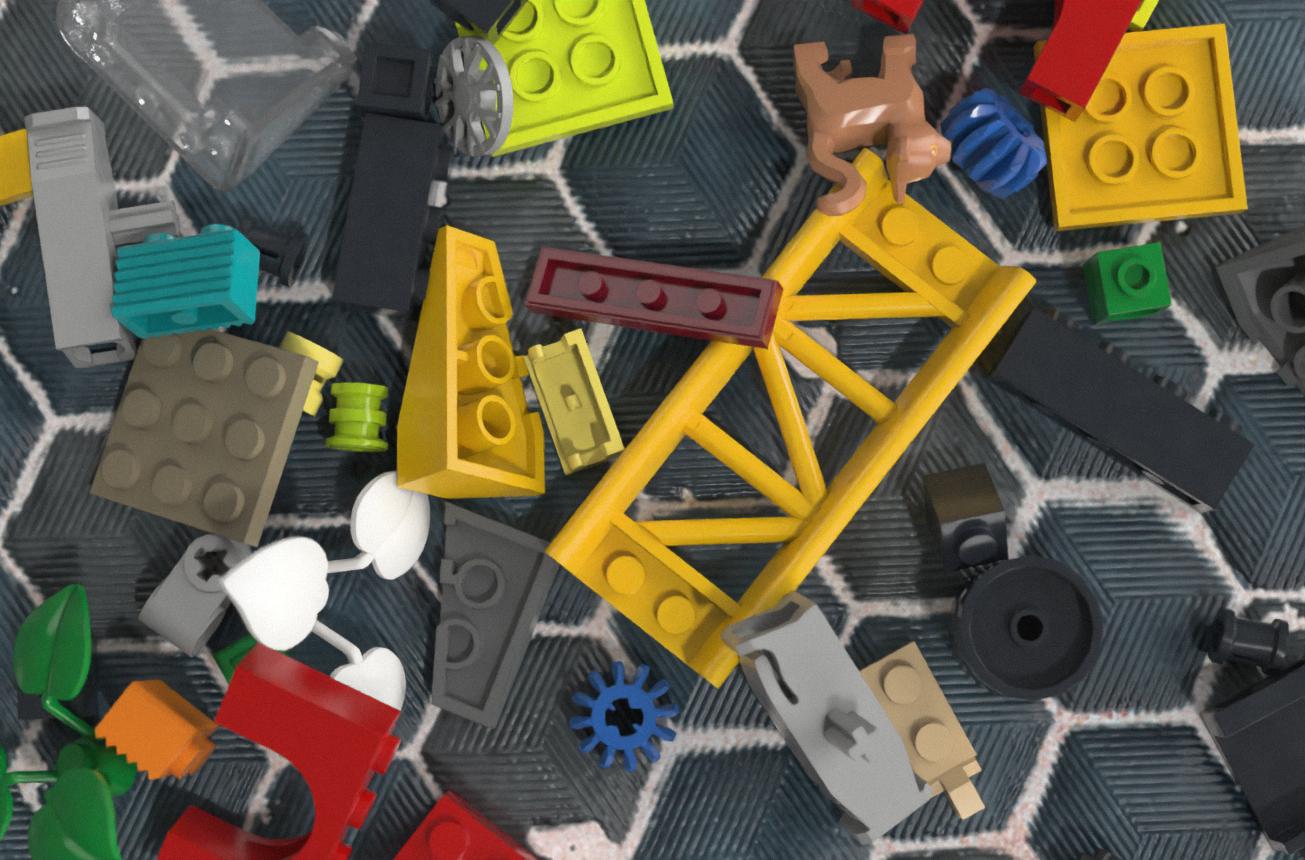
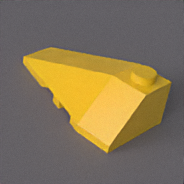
[397,225,545,499]

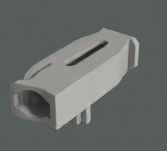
[24,107,180,368]
[720,590,933,845]

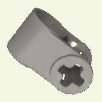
[138,534,252,657]

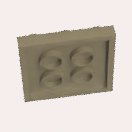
[90,329,319,547]

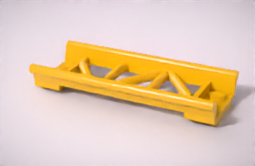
[544,148,1036,689]

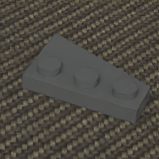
[431,502,560,729]

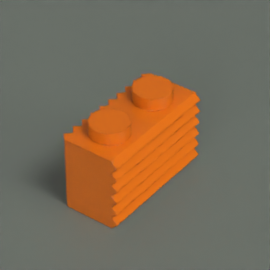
[95,679,219,780]

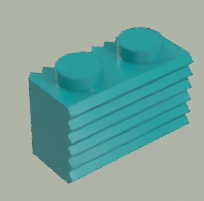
[110,224,260,339]

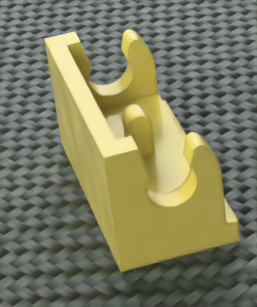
[523,328,625,476]

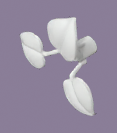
[218,471,430,711]

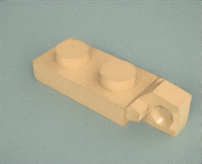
[859,641,985,820]

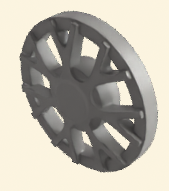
[434,35,513,156]

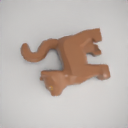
[793,34,952,216]

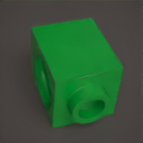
[1083,242,1172,326]

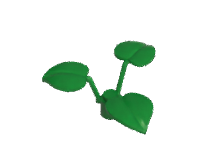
[0,584,137,860]

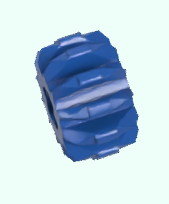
[940,88,1047,199]
[569,661,679,772]

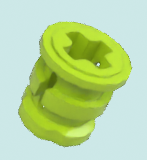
[324,382,388,452]

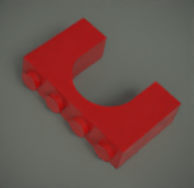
[851,0,1142,122]
[157,642,401,860]

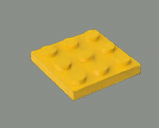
[1034,23,1248,231]

